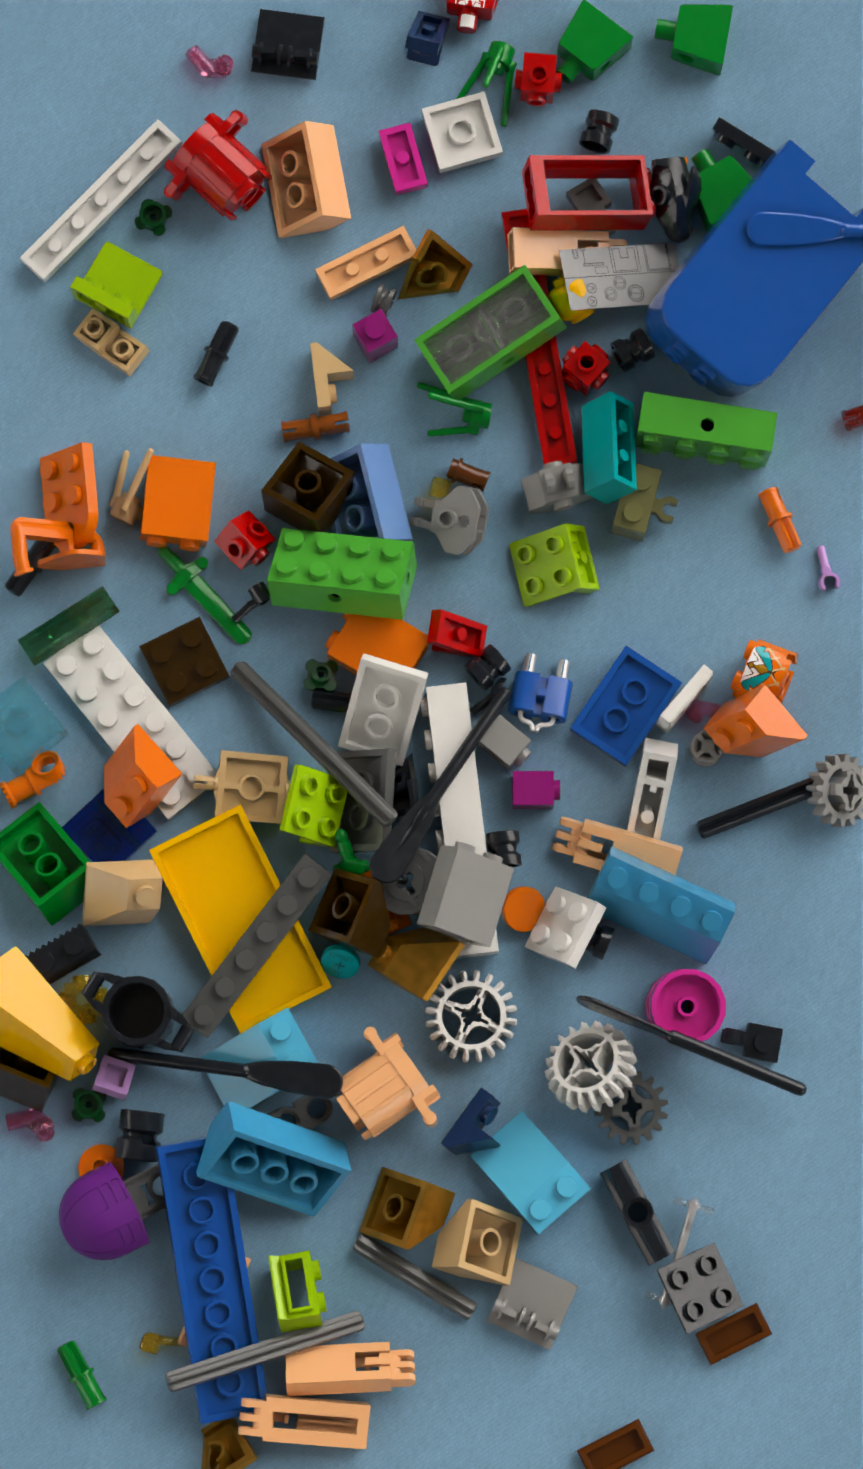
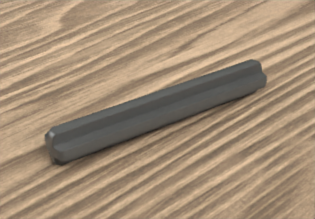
[353,1234,477,1320]

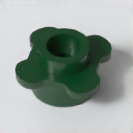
[135,199,172,236]
[304,659,338,692]
[71,1087,107,1122]

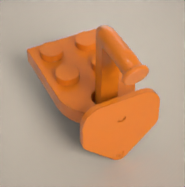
[10,442,106,577]

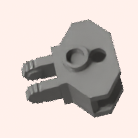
[521,461,593,514]
[410,486,489,555]

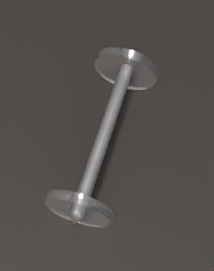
[644,1197,714,1310]

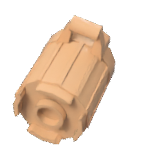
[336,1027,441,1141]

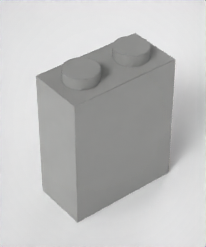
[417,841,514,947]

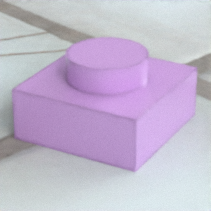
[92,1055,136,1100]

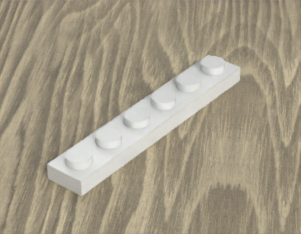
[20,119,182,283]

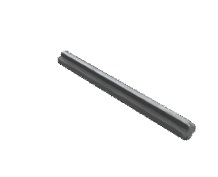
[165,1311,365,1392]

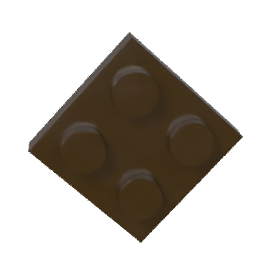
[139,616,230,707]

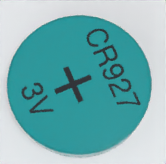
[321,945,360,979]

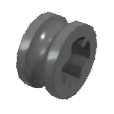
[371,284,397,317]

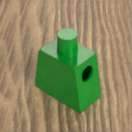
[556,0,633,84]
[654,4,733,75]
[691,149,752,232]

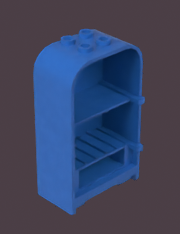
[645,140,863,397]

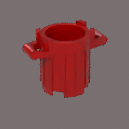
[164,110,272,221]

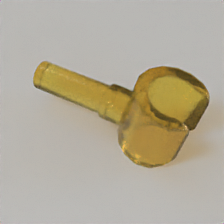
[428,477,452,498]
[140,1332,183,1355]

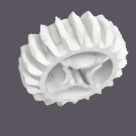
[425,970,517,1063]
[544,1020,637,1114]

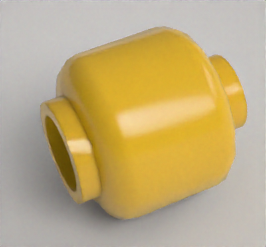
[548,275,595,324]

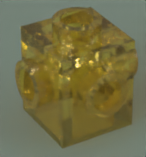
[59,975,108,1025]

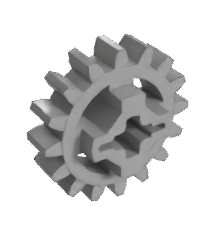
[806,754,863,827]

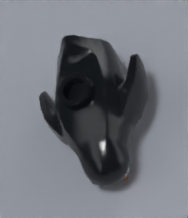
[649,157,702,243]

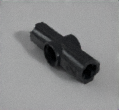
[599,1160,675,1266]

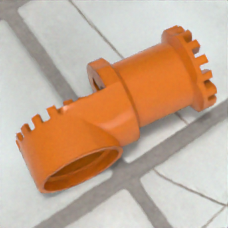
[0,751,66,809]

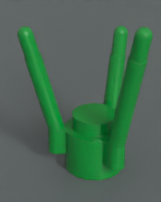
[456,41,517,127]
[417,382,492,437]

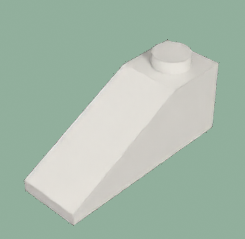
[627,738,678,840]

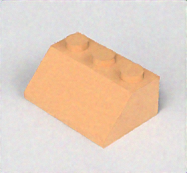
[261,121,351,238]

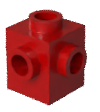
[514,52,562,107]
[562,341,610,397]
[214,510,275,570]

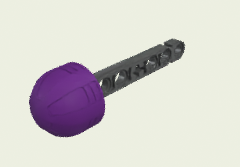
[59,1095,333,1260]

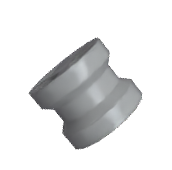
[689,730,723,767]

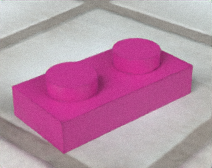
[378,122,428,196]

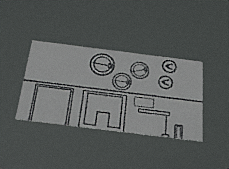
[559,243,679,310]

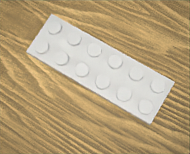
[43,622,217,821]

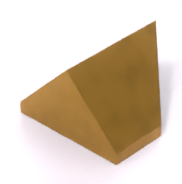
[397,229,473,300]
[201,1418,259,1469]

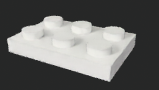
[338,653,429,766]

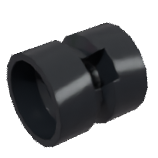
[115,1109,165,1162]

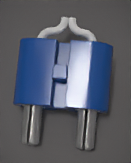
[508,653,573,733]

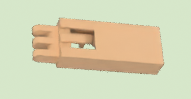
[507,227,627,276]
[552,816,683,875]
[285,1342,416,1396]
[238,1394,371,1449]

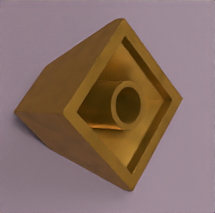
[368,927,465,1002]
[359,1167,455,1250]

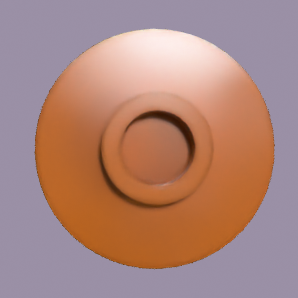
[502,886,545,932]
[78,1144,125,1179]

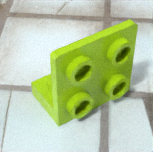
[70,242,163,329]
[509,523,600,607]
[280,764,347,847]

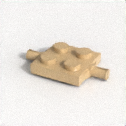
[193,750,290,824]

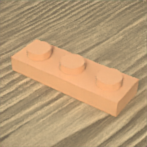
[315,225,416,301]

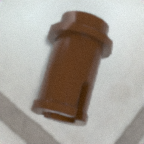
[446,458,491,492]

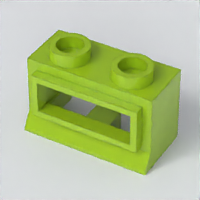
[268,1250,327,1333]

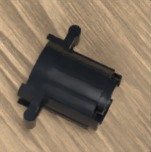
[81,971,195,1053]

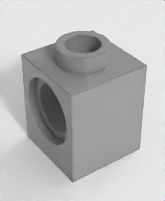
[478,715,531,771]

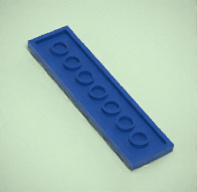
[155,1137,267,1424]

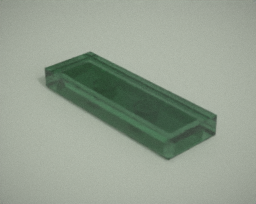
[18,586,120,666]

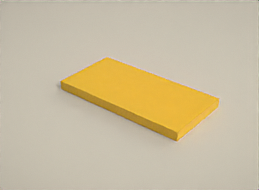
[149,804,332,1034]

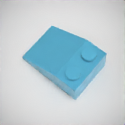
[201,1008,318,1109]
[470,1111,591,1235]

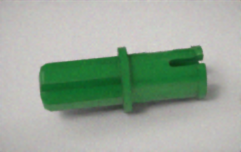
[57,1340,107,1410]

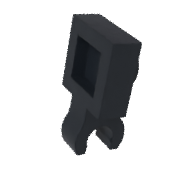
[720,1023,783,1063]

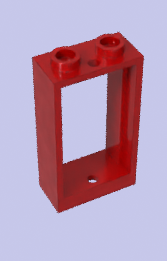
[522,155,656,231]

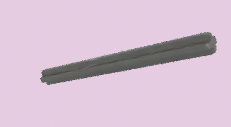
[230,661,398,827]

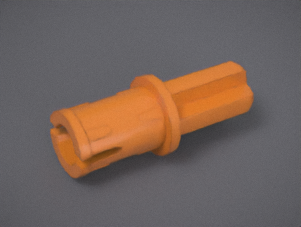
[758,487,801,553]

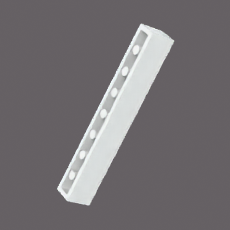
[420,682,499,959]

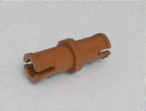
[281,411,350,443]

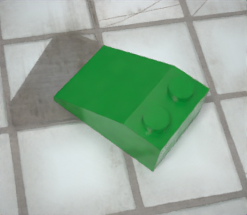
[0,801,90,926]

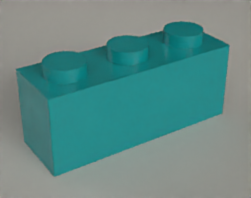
[581,391,637,504]

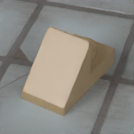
[310,342,354,416]

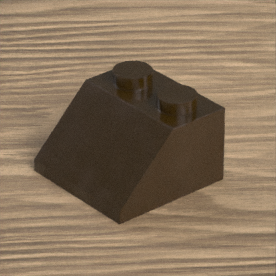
[261,441,355,532]
[308,868,391,958]
[0,1047,58,1112]

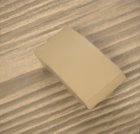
[73,308,150,377]

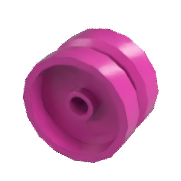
[645,969,726,1041]

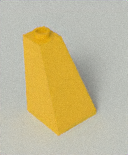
[0,946,99,1082]

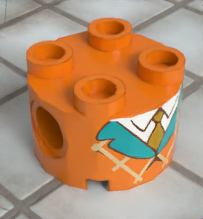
[731,639,798,704]

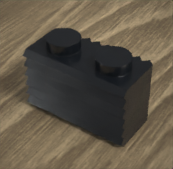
[25,924,101,985]

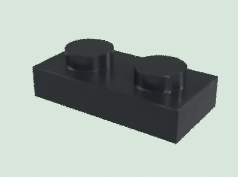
[712,117,775,167]

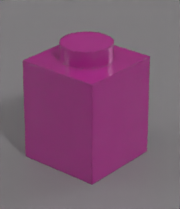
[352,309,398,363]
[512,771,560,809]

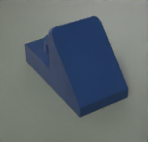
[405,11,450,66]
[441,1087,501,1155]

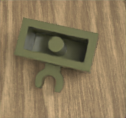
[611,463,678,542]

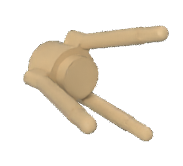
[108,448,154,526]

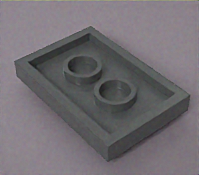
[329,748,396,854]

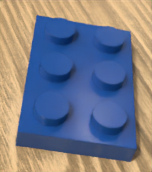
[569,645,682,767]

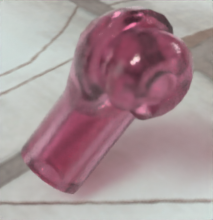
[185,45,234,78]
[685,699,721,723]
[5,1109,55,1142]

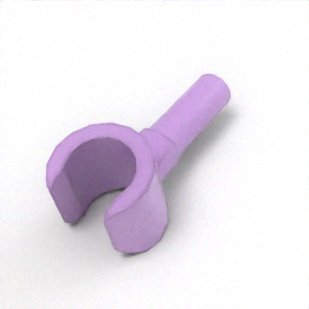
[817,546,840,592]

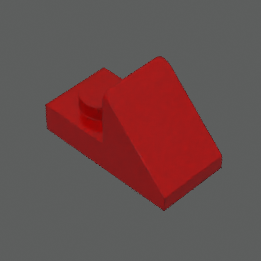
[427,609,487,658]

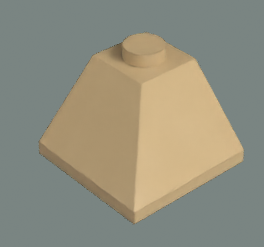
[82,859,163,926]
[432,1199,523,1286]

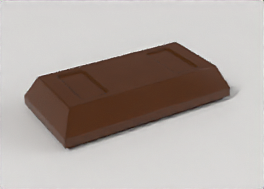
[695,1303,772,1365]
[577,1419,655,1469]

